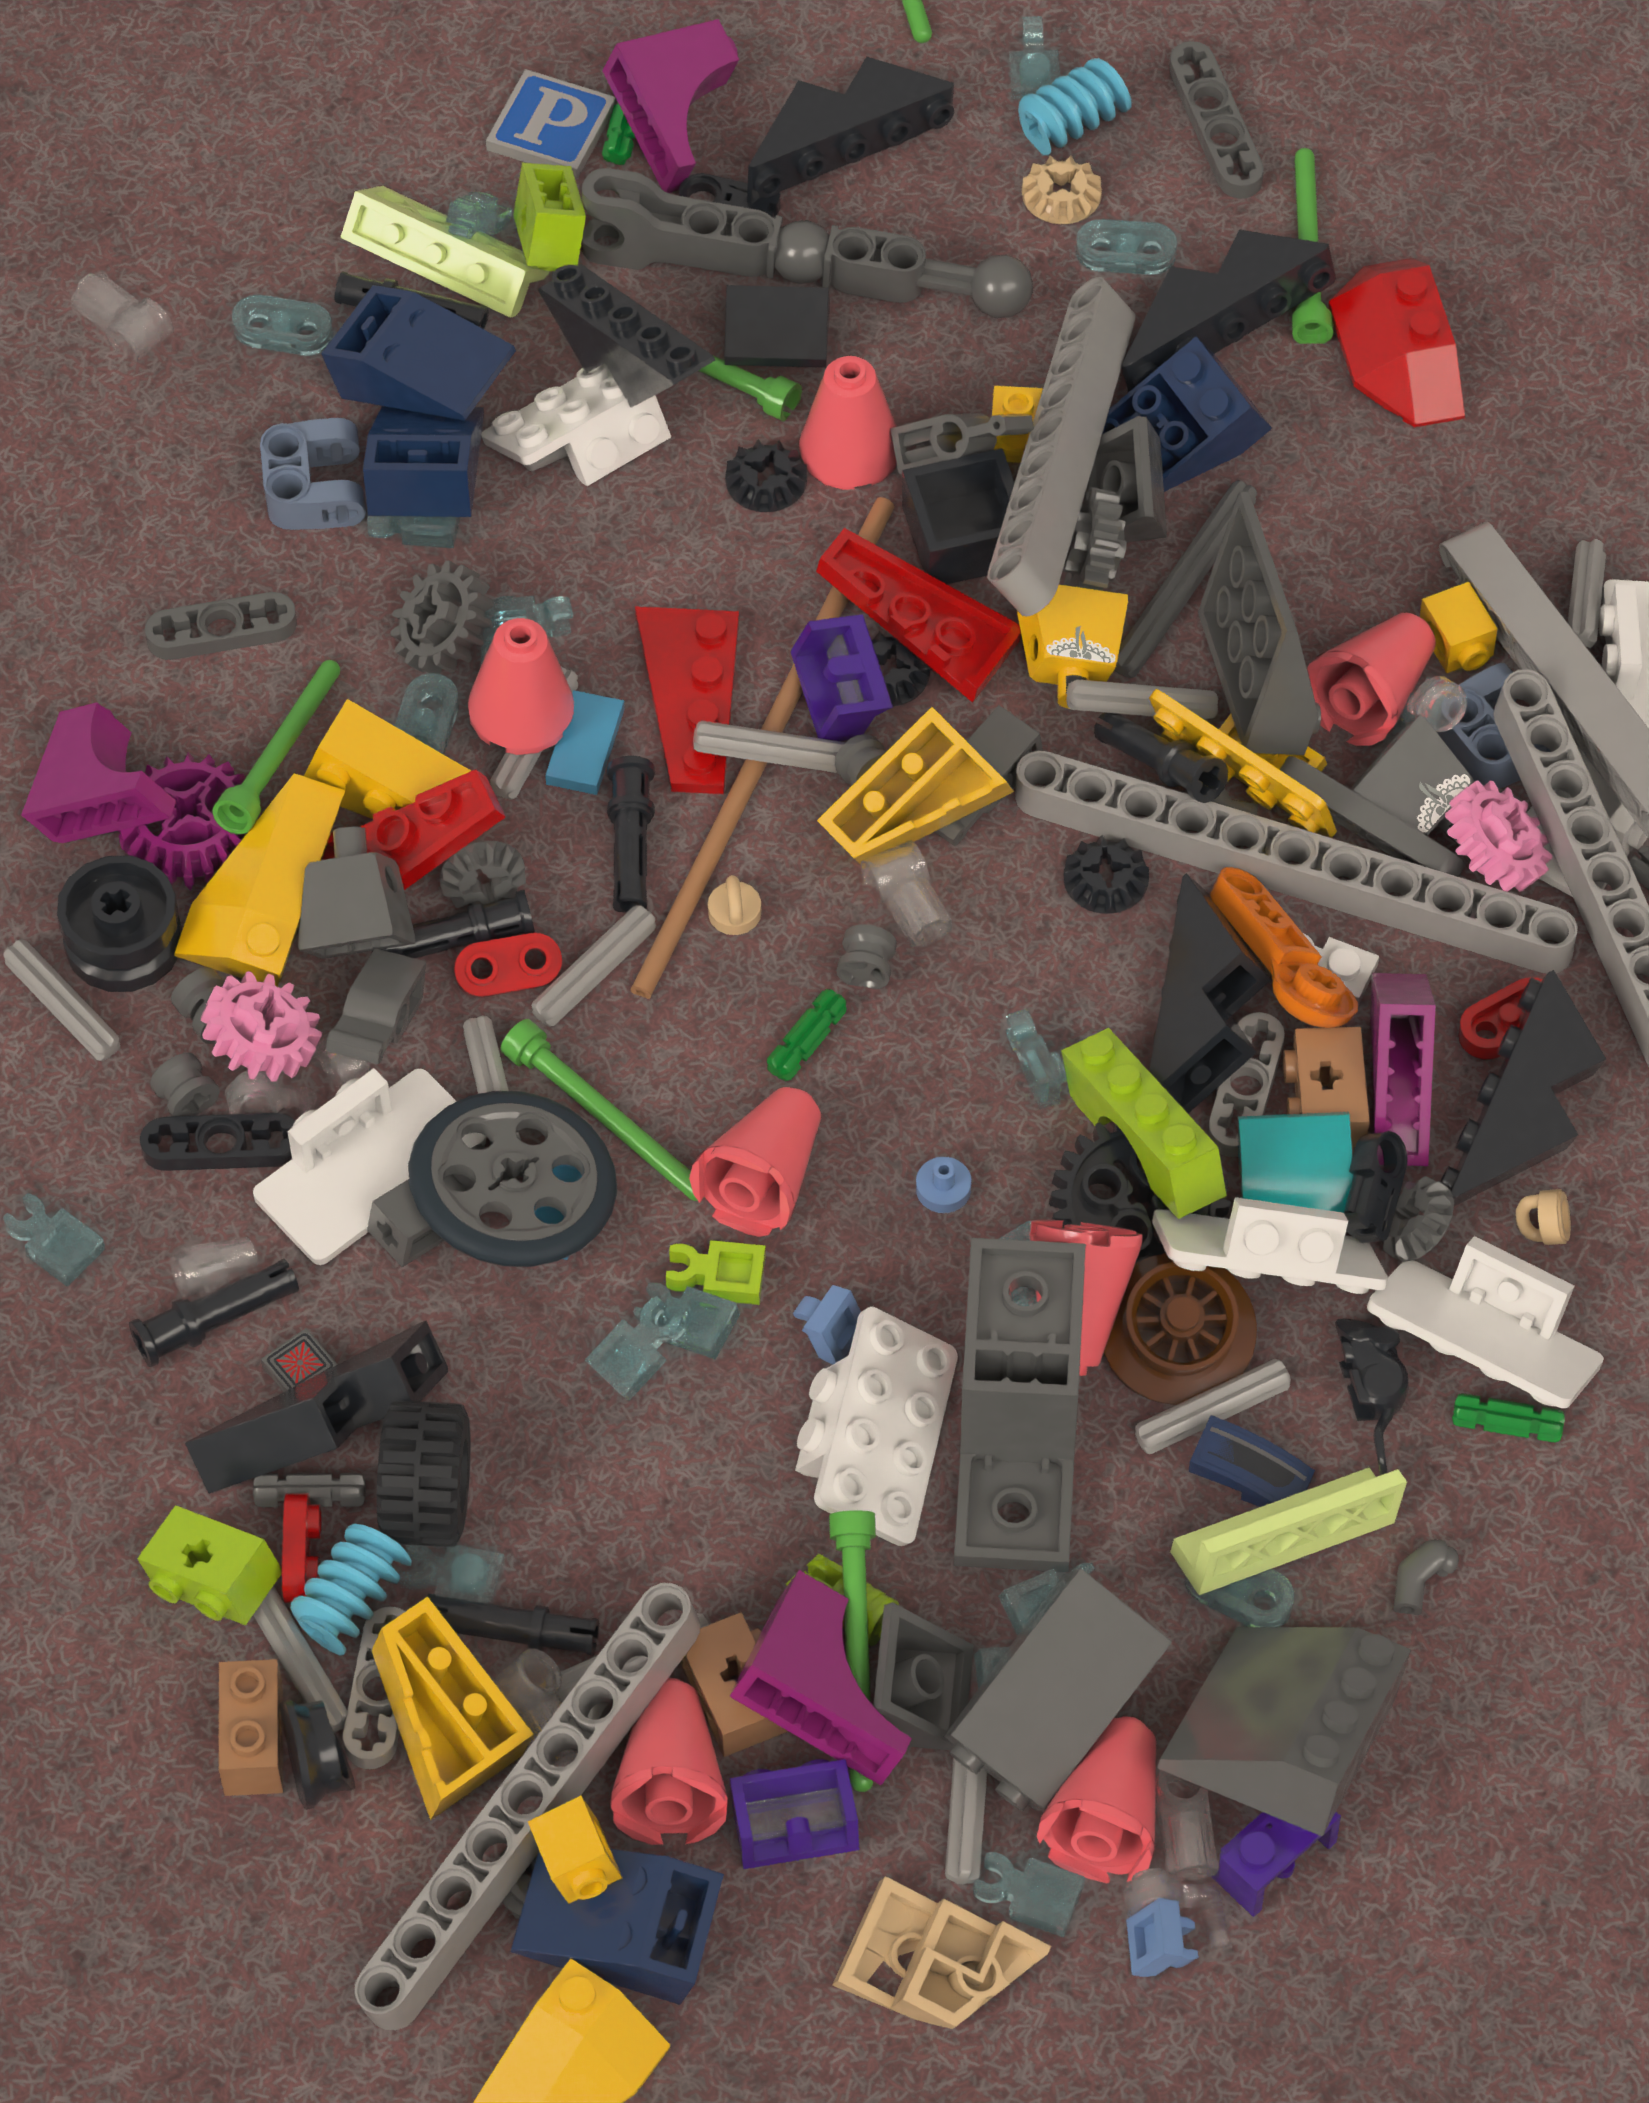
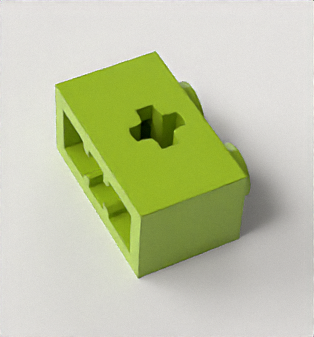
[513,163,586,271]
[137,1505,282,1626]

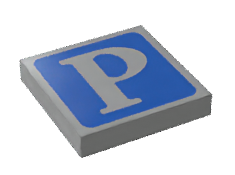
[486,69,616,179]

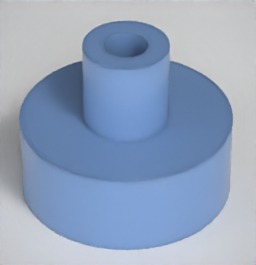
[916,1157,971,1213]

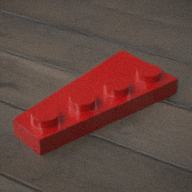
[816,528,1022,703]
[635,606,739,794]
[322,769,506,890]

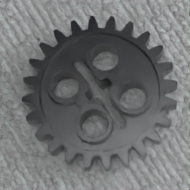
[1049,1122,1231,1264]

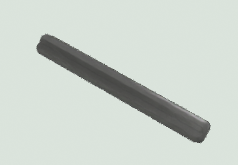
[1114,480,1257,678]

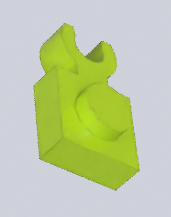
[666,1240,766,1305]

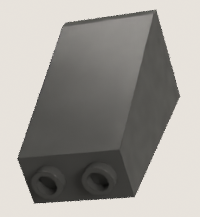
[943,1568,1172,1811]

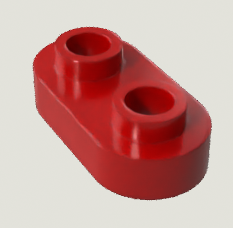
[454,933,562,998]
[1458,977,1542,1059]
[282,1493,322,1603]

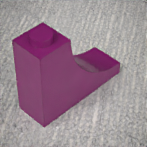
[602,19,739,193]
[21,702,176,843]
[1370,973,1436,1166]
[729,1570,912,1785]

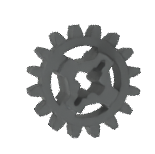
[1062,487,1127,591]
[390,561,494,676]

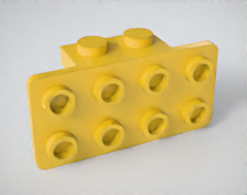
[1149,689,1337,838]

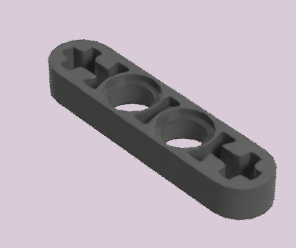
[1169,41,1264,199]
[1279,756,1466,877]

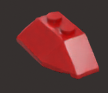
[1328,258,1465,427]

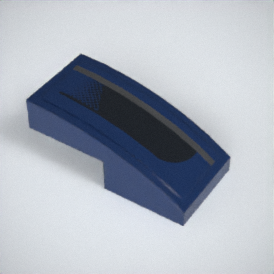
[1189,1415,1315,1507]

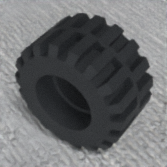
[377,1400,471,1547]

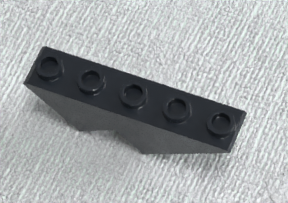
[747,56,954,203]
[1121,229,1336,392]
[537,264,715,408]
[1149,873,1272,1114]
[1440,970,1606,1206]
[185,1320,448,1494]

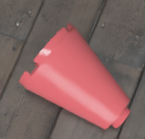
[799,356,897,490]
[1307,613,1436,746]
[468,618,574,755]
[689,1087,821,1237]
[1029,1220,1143,1376]
[610,1678,728,1845]
[1037,1716,1157,1883]

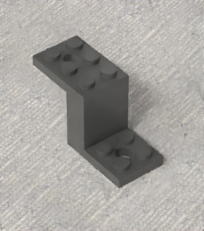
[954,1238,1086,1572]

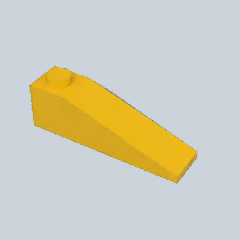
[174,773,345,987]
[473,1959,671,2103]

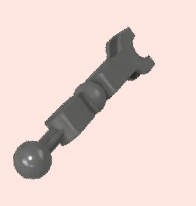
[582,168,1033,318]

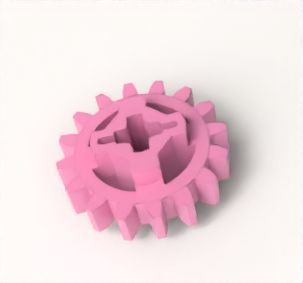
[1445,781,1552,892]
[200,972,322,1082]

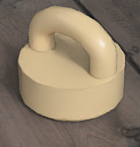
[708,875,761,935]
[1516,1189,1571,1245]

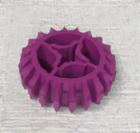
[118,752,261,891]

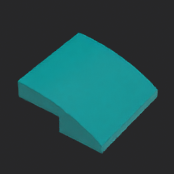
[1238,1112,1353,1213]

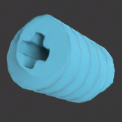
[1018,58,1132,155]
[290,1524,411,1656]

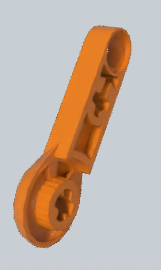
[1210,867,1358,1028]

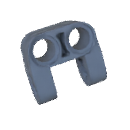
[260,418,366,530]
[1435,663,1551,789]

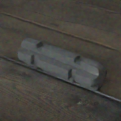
[253,1473,366,1507]

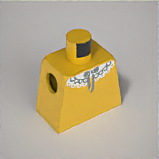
[1017,585,1128,709]

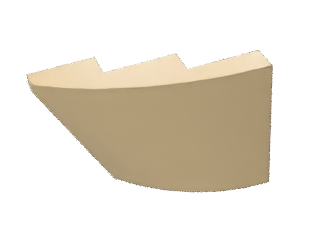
[832,1876,1051,2029]

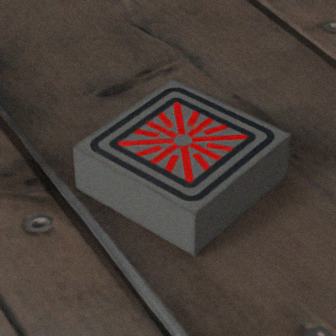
[261,1328,338,1392]

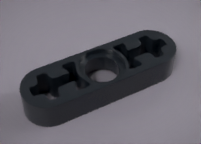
[140,1113,295,1171]

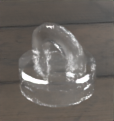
[1407,676,1467,732]

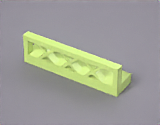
[340,186,550,318]
[1170,1468,1407,1595]

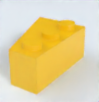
[304,699,471,819]
[817,707,1014,867]
[371,1596,534,1820]

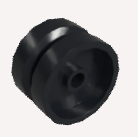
[57,856,182,992]

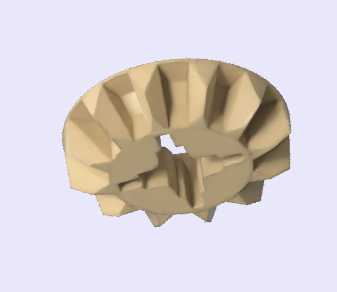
[1022,155,1102,224]

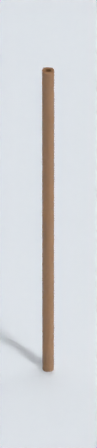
[631,497,894,999]

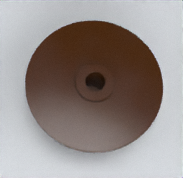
[1104,1253,1257,1405]

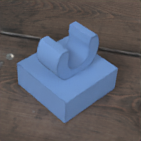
[793,1285,861,1365]
[1126,1898,1198,1977]

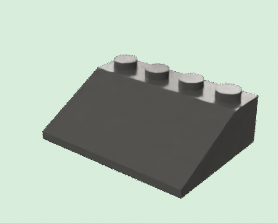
[1198,491,1321,755]
[1157,1627,1411,1837]

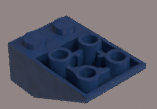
[321,285,516,421]
[1102,336,1272,492]
[363,406,484,517]
[510,1849,724,2005]

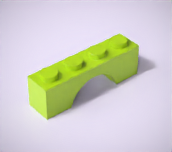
[1061,1028,1227,1219]

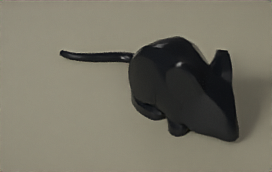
[1335,1318,1409,1476]

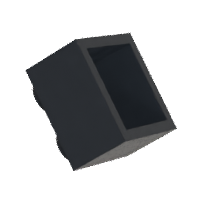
[902,448,1015,584]

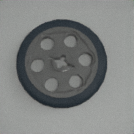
[408,1091,617,1267]

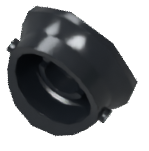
[279,1699,355,1810]

